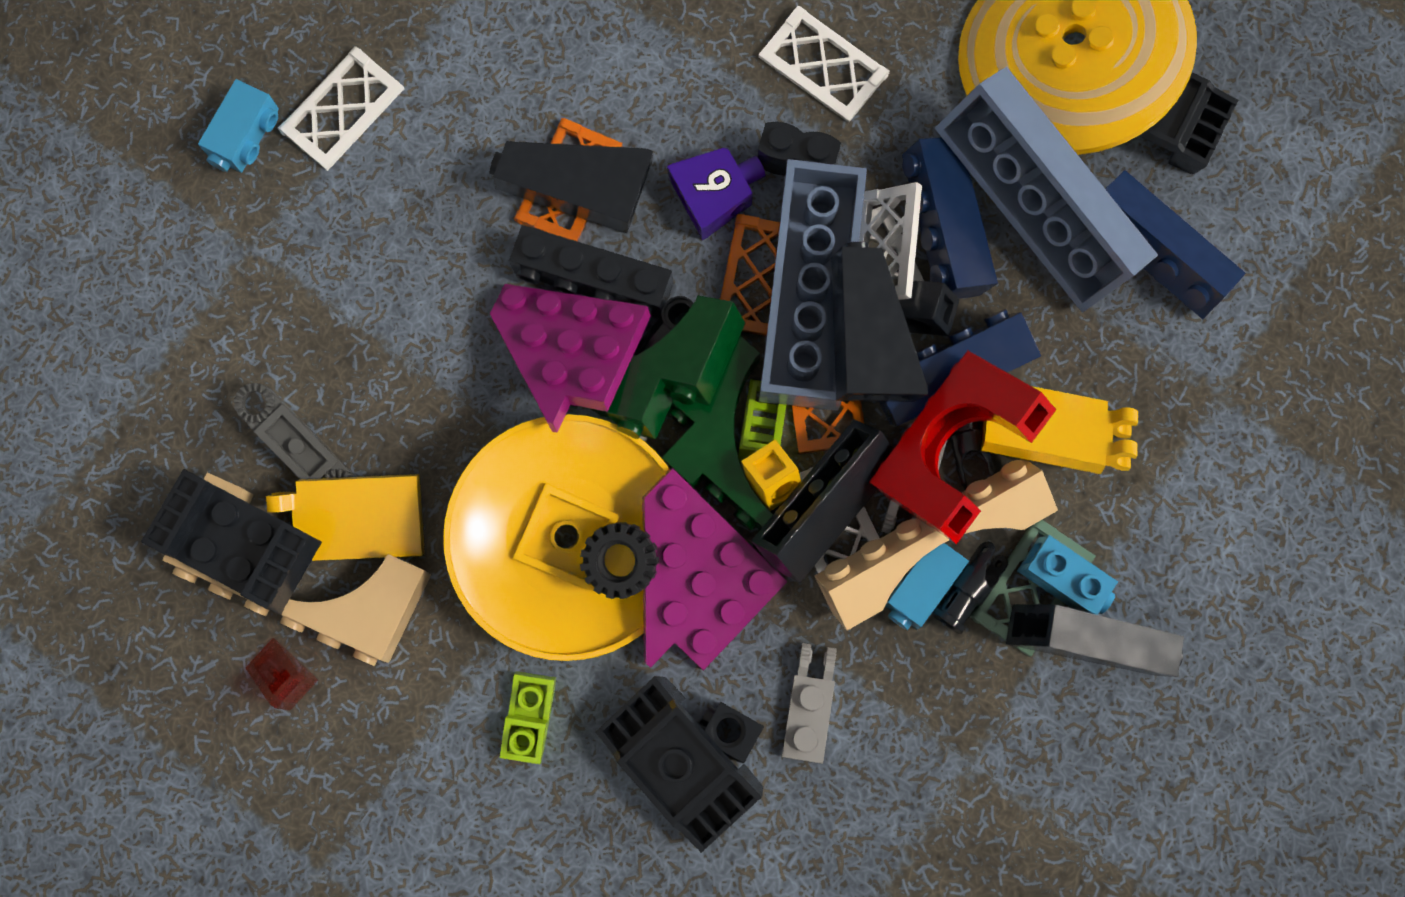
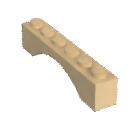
[815,459,1058,630]

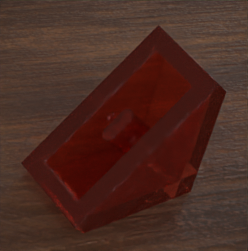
[246,638,318,710]

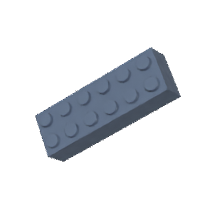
[935,66,1158,313]
[759,159,867,411]

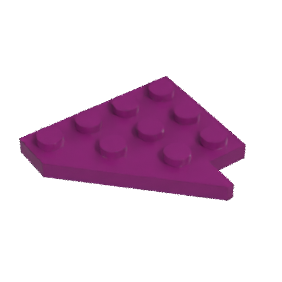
[490,284,651,433]
[642,468,787,671]

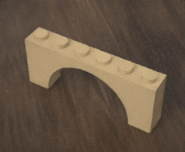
[162,472,431,666]

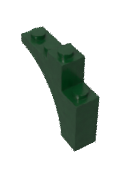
[569,295,745,439]
[662,336,773,531]

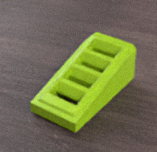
[738,379,786,462]

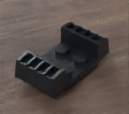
[1139,72,1239,175]
[141,469,322,615]
[595,676,763,853]

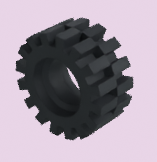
[580,522,659,599]

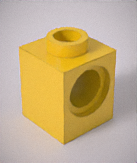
[741,440,801,512]

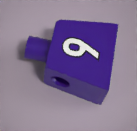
[667,148,766,240]

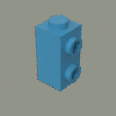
[198,79,279,173]
[1017,535,1118,615]
[885,543,969,630]

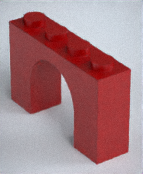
[870,350,1056,544]

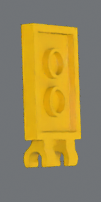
[981,386,1138,474]
[266,474,424,561]

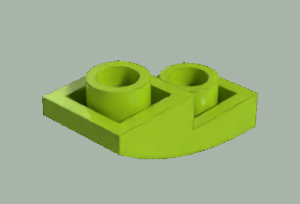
[500,671,557,765]

